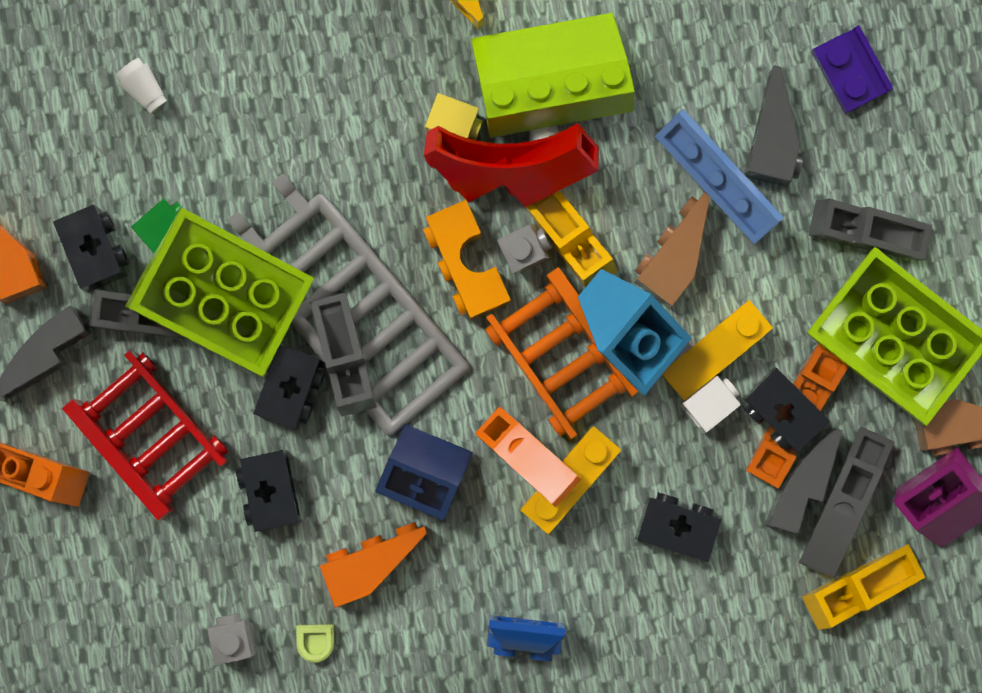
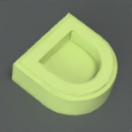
[296,624,334,663]

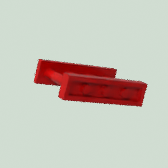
[62,350,230,521]

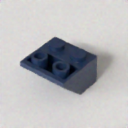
[375,424,473,521]

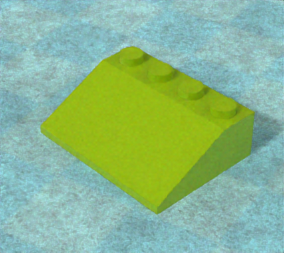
[471,12,635,138]
[125,207,314,377]
[806,247,982,426]

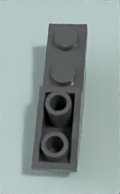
[799,426,894,579]

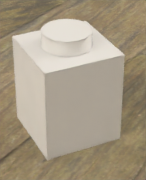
[680,376,741,433]

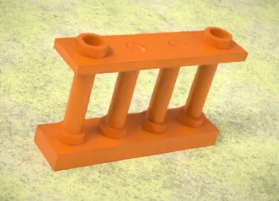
[484,267,638,439]

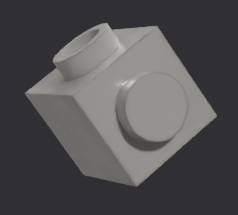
[497,224,553,274]
[207,613,257,665]

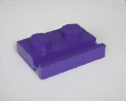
[811,25,894,115]

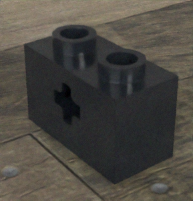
[53,204,129,293]
[253,345,326,429]
[742,367,830,452]
[236,450,302,532]
[635,492,722,562]

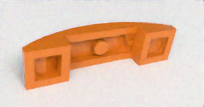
[746,343,848,489]

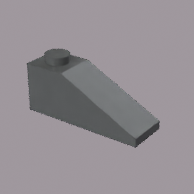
[744,65,803,187]

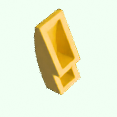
[526,191,618,288]
[802,544,926,630]

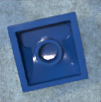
[487,615,566,661]

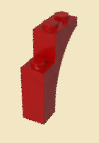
[424,123,599,208]

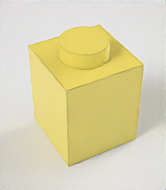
[425,93,483,140]

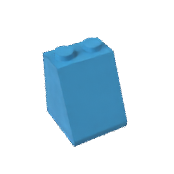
[578,269,692,396]

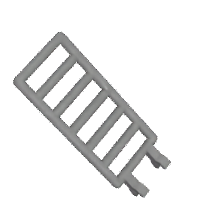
[227,173,470,436]

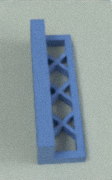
[655,109,784,244]

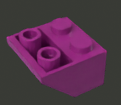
[893,448,982,548]

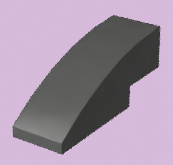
[808,198,932,261]
[87,289,187,339]
[310,292,377,417]
[0,306,92,402]
[765,428,843,534]

